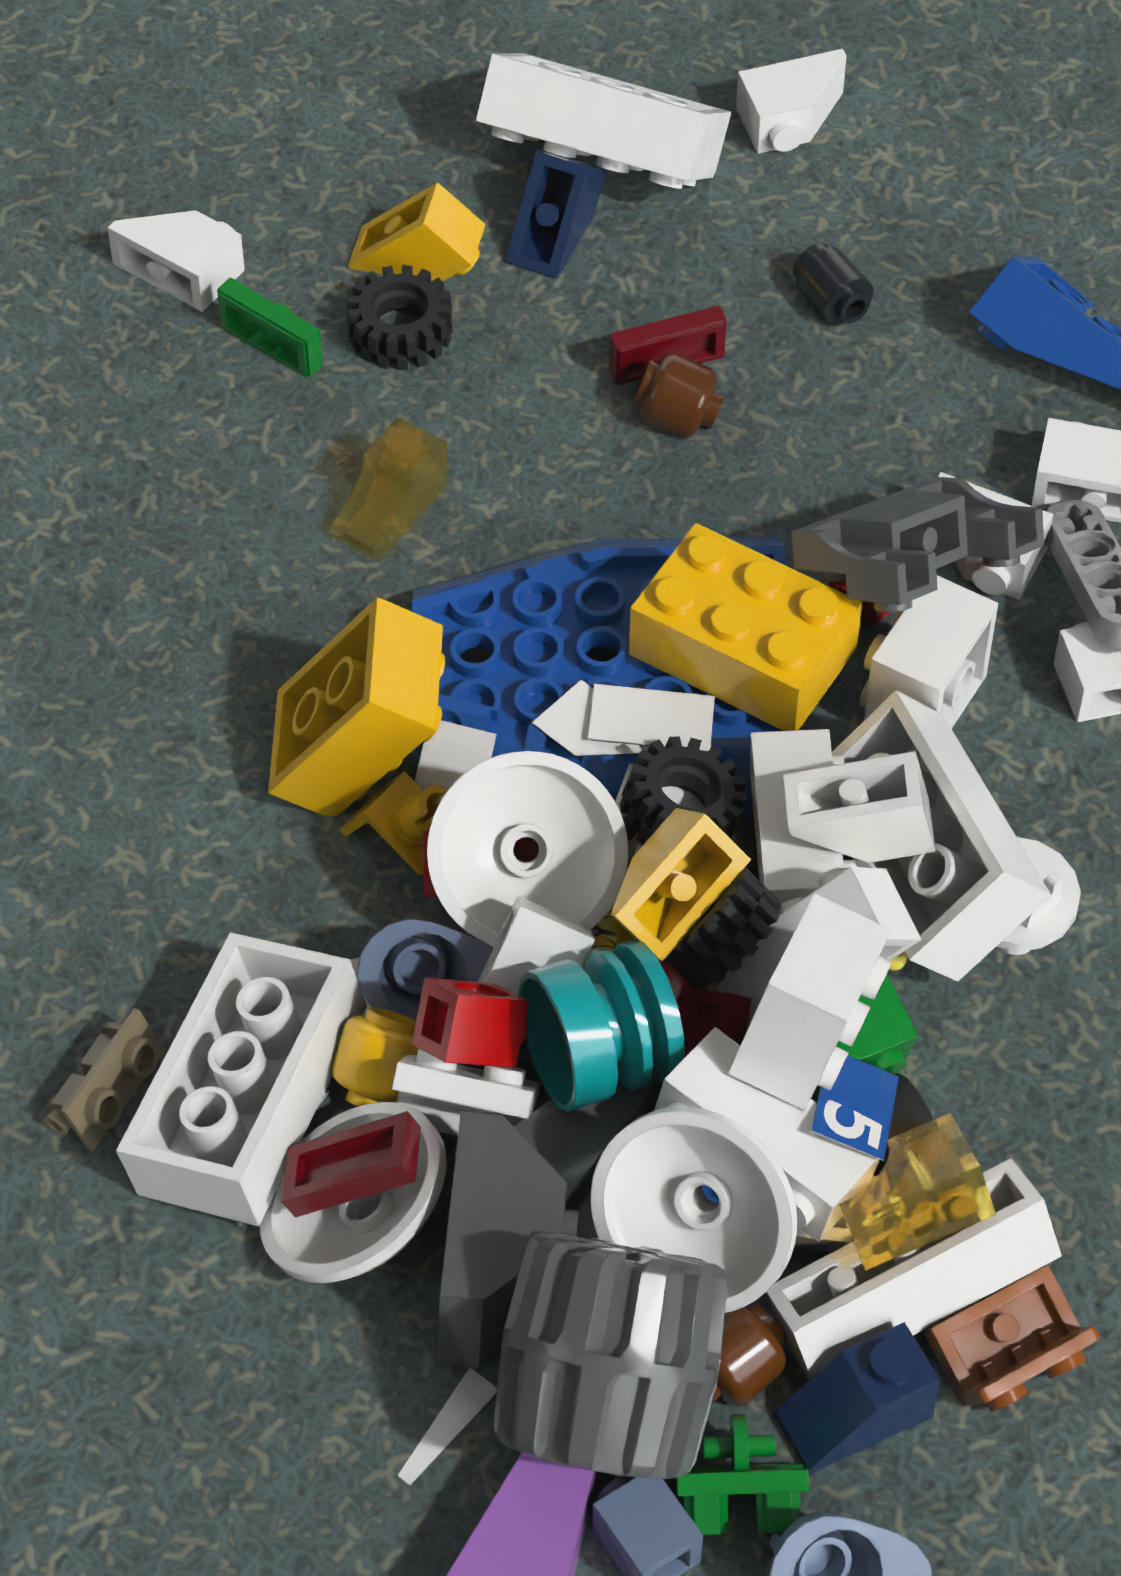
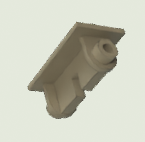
[44,1008,165,1152]

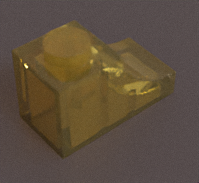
[330,417,449,563]
[838,1113,996,1271]

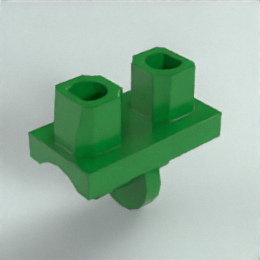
[673,1414,809,1535]

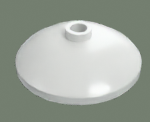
[427,751,628,946]
[260,1102,447,1283]
[591,1107,797,1313]

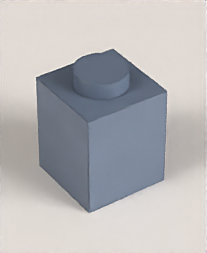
[592,1476,703,1576]

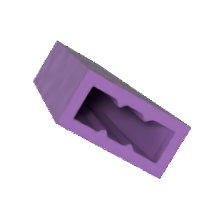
[446,1453,595,1576]

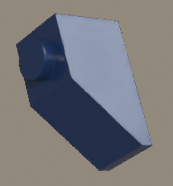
[505,151,607,278]
[775,1322,940,1475]

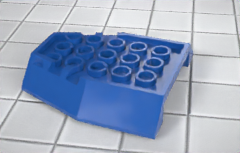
[412,537,786,838]

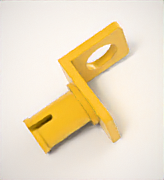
[339,771,449,875]

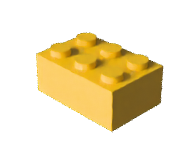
[629,523,862,731]
[268,597,445,816]

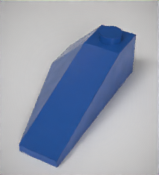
[969,256,1121,389]

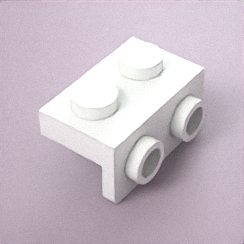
[392,1048,541,1136]

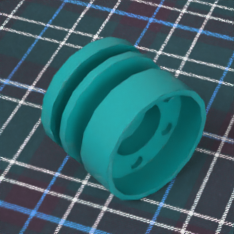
[519,940,685,1112]

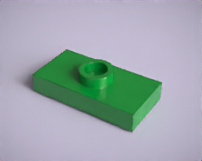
[217,277,323,377]

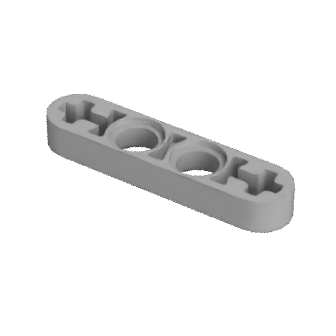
[1047,500,1121,650]

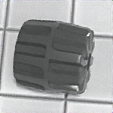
[494,1232,728,1479]

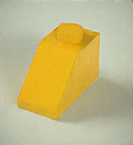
[348,182,486,282]
[611,808,751,962]

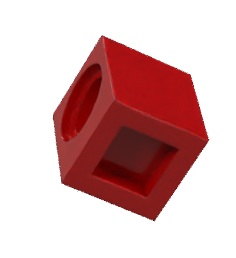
[412,977,529,1068]

